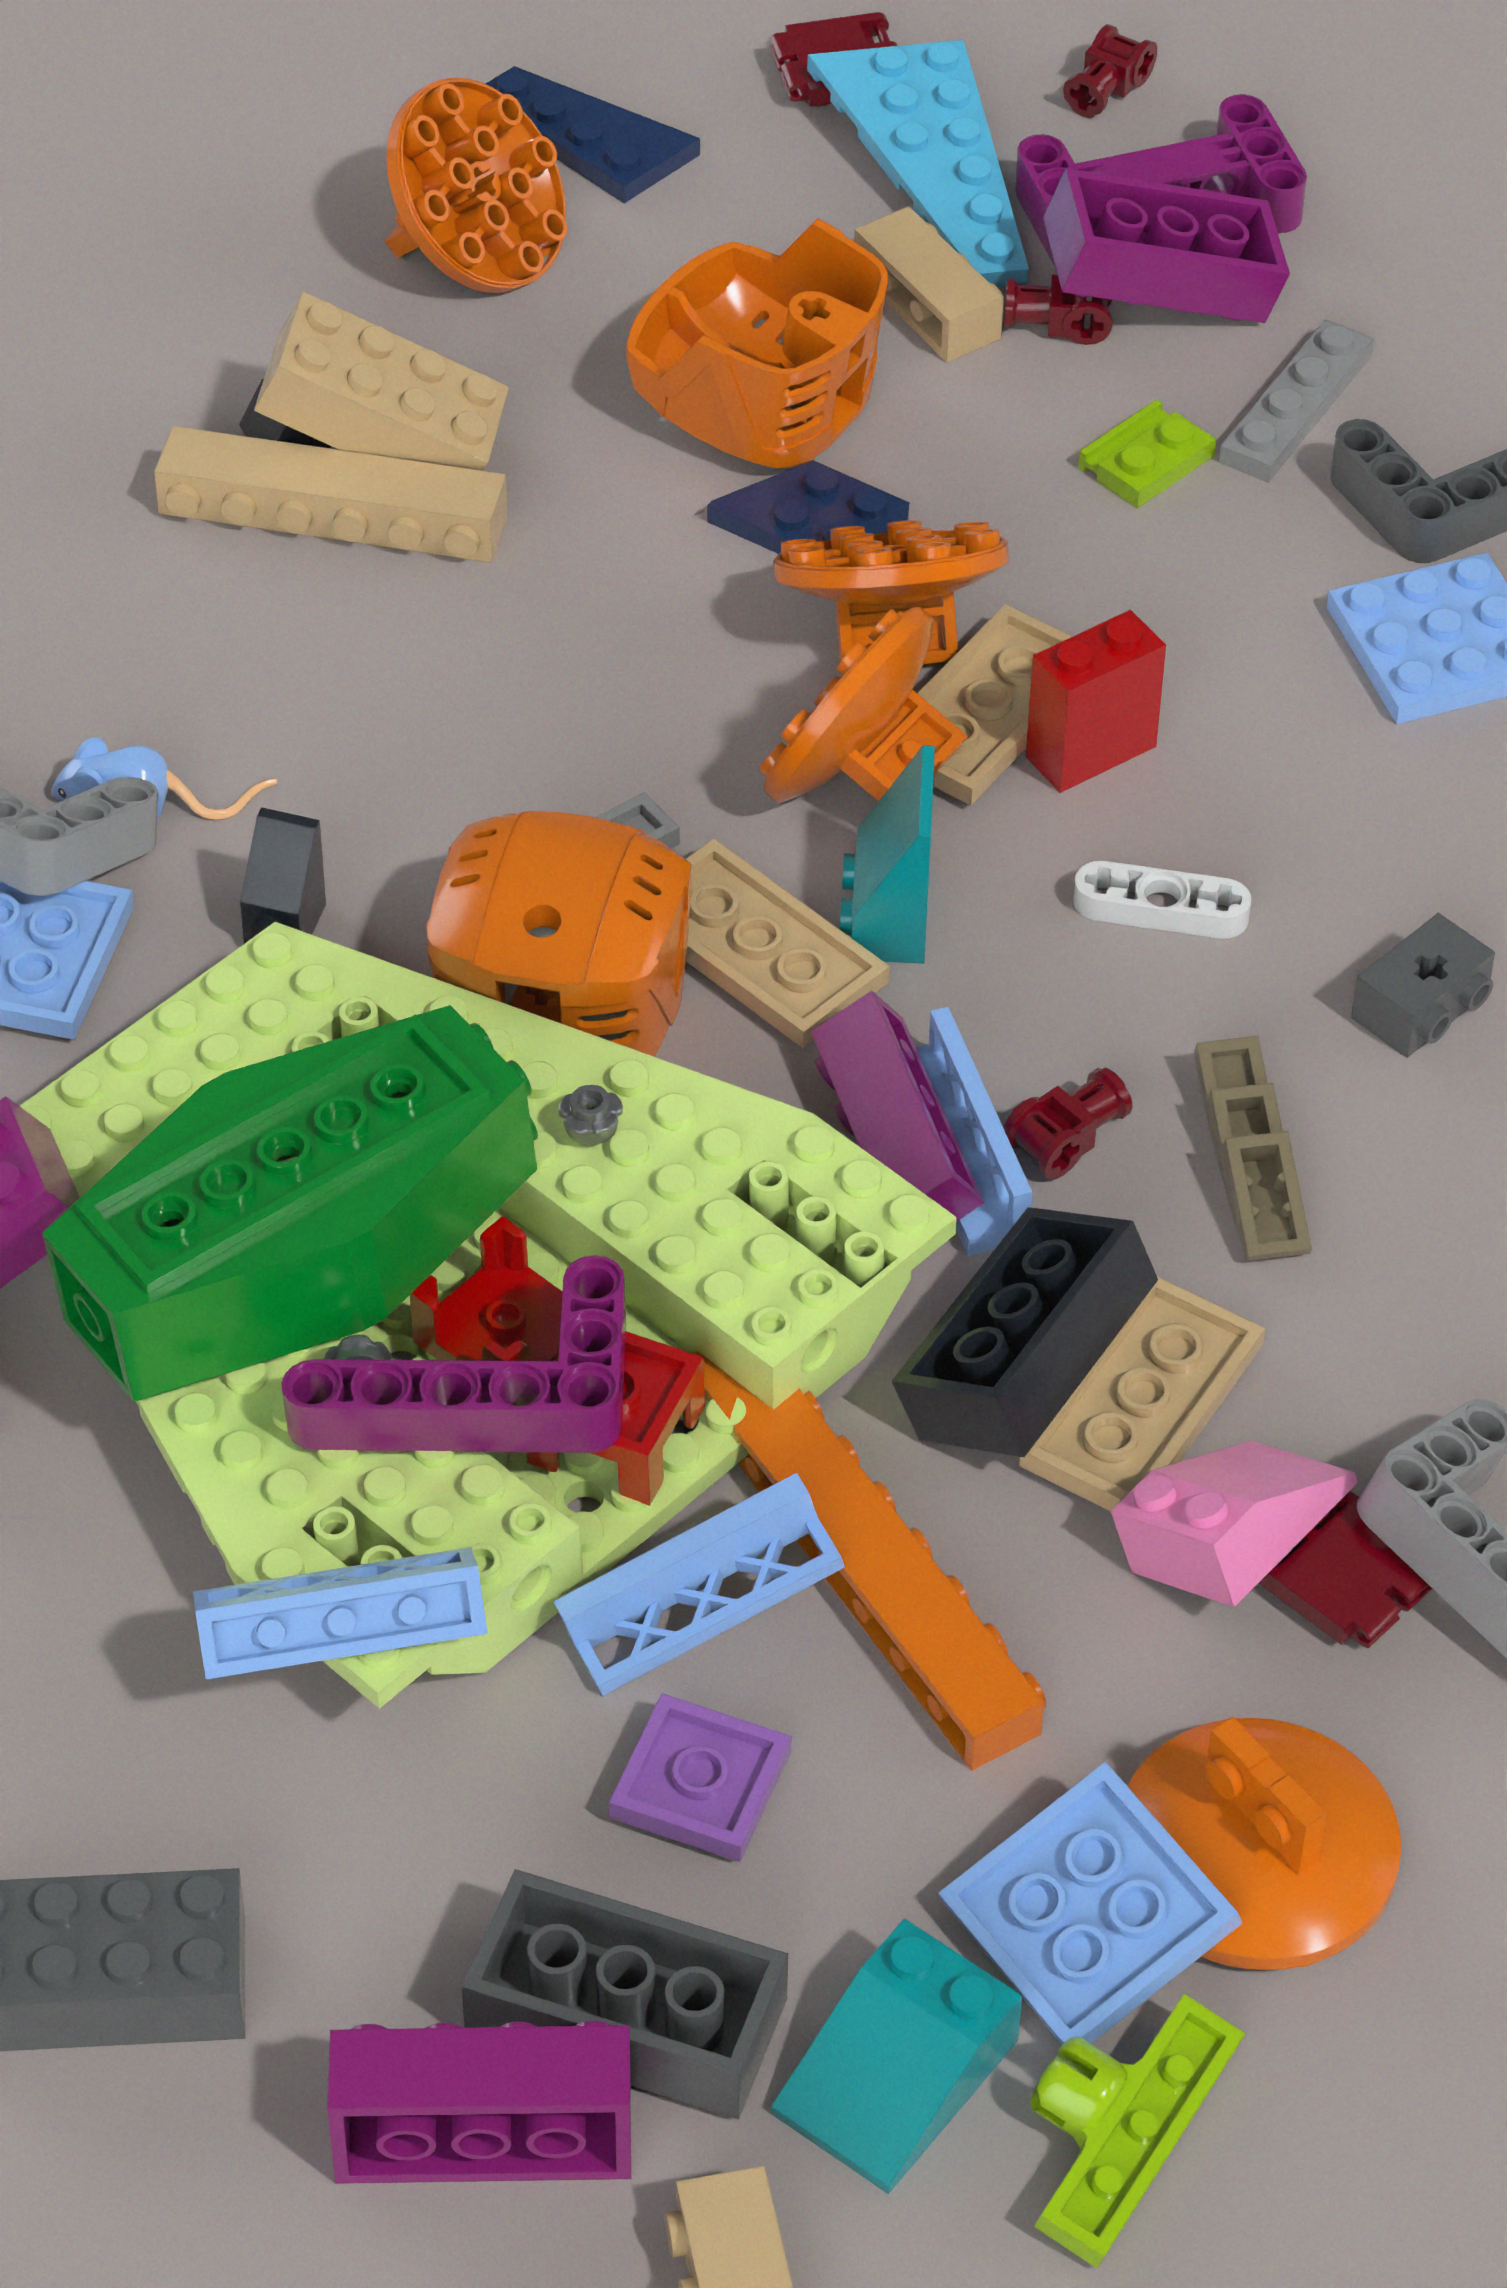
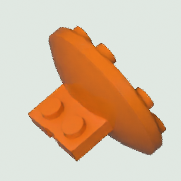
[384,78,567,293]
[773,520,1009,664]
[759,607,968,804]
[1128,1716,1401,1970]

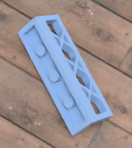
[916,1007,1032,1256]
[553,1473,845,1696]
[193,1547,488,1679]

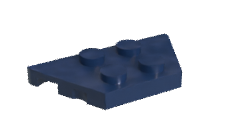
[707,460,910,554]

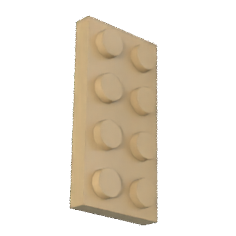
[918,604,1072,805]
[630,839,890,1048]
[1019,1276,1266,1511]

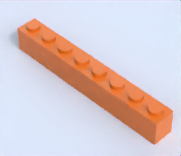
[693,1351,1046,1771]

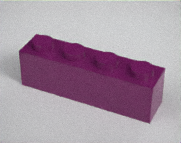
[811,991,984,1221]

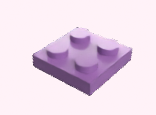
[609,1693,792,1862]

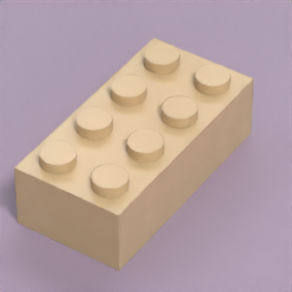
[254,291,509,471]

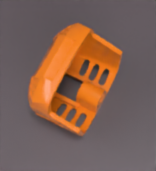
[626,218,888,468]
[426,811,691,1057]

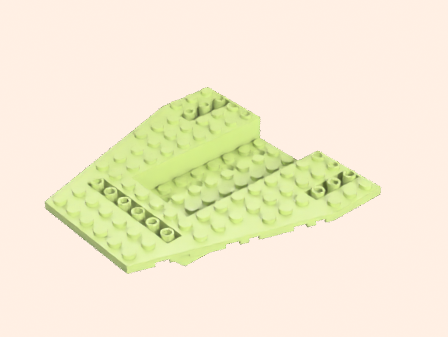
[20,922,956,1709]

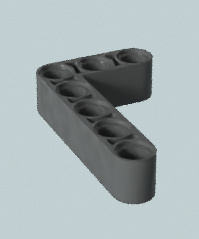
[1331,419,1507,563]

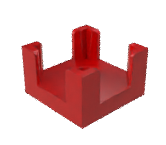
[410,1216,562,1361]
[526,1331,705,1506]

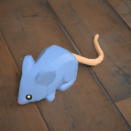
[51,738,278,820]

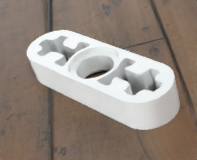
[1073,861,1251,939]

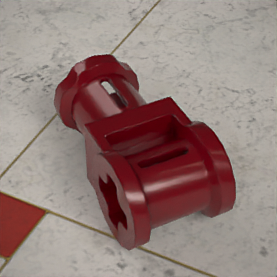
[1063,24,1157,118]
[1004,274,1112,345]
[1003,1067,1133,1180]

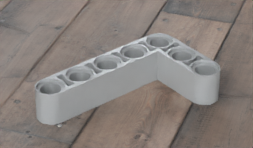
[0,777,158,896]
[1357,1399,1507,1659]

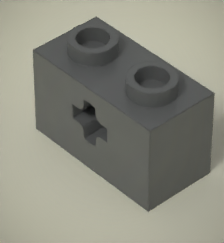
[1351,912,1495,1058]

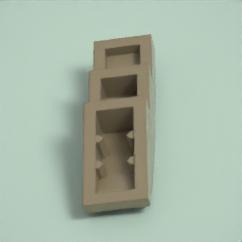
[1194,1036,1312,1261]

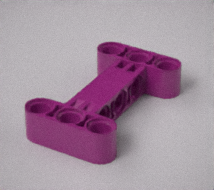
[1015,94,1307,265]

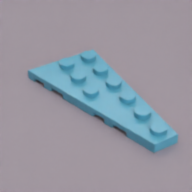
[807,40,1029,287]

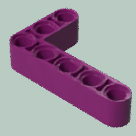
[281,1255,626,1453]

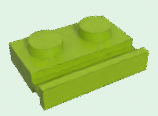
[1078,399,1216,509]

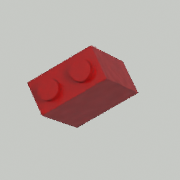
[1026,609,1166,793]

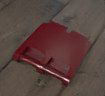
[770,12,898,107]
[1258,1491,1433,1648]

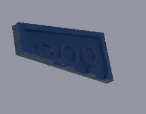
[485,66,700,203]

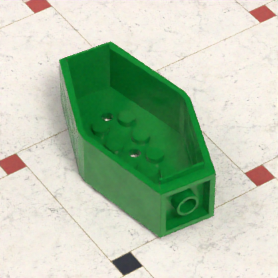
[42,1005,538,1402]

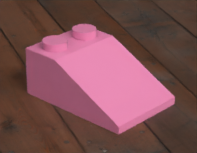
[1111,1441,1358,1607]

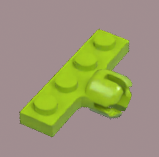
[1030,1994,1246,2268]

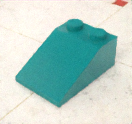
[840,746,935,964]
[771,1918,1022,2194]

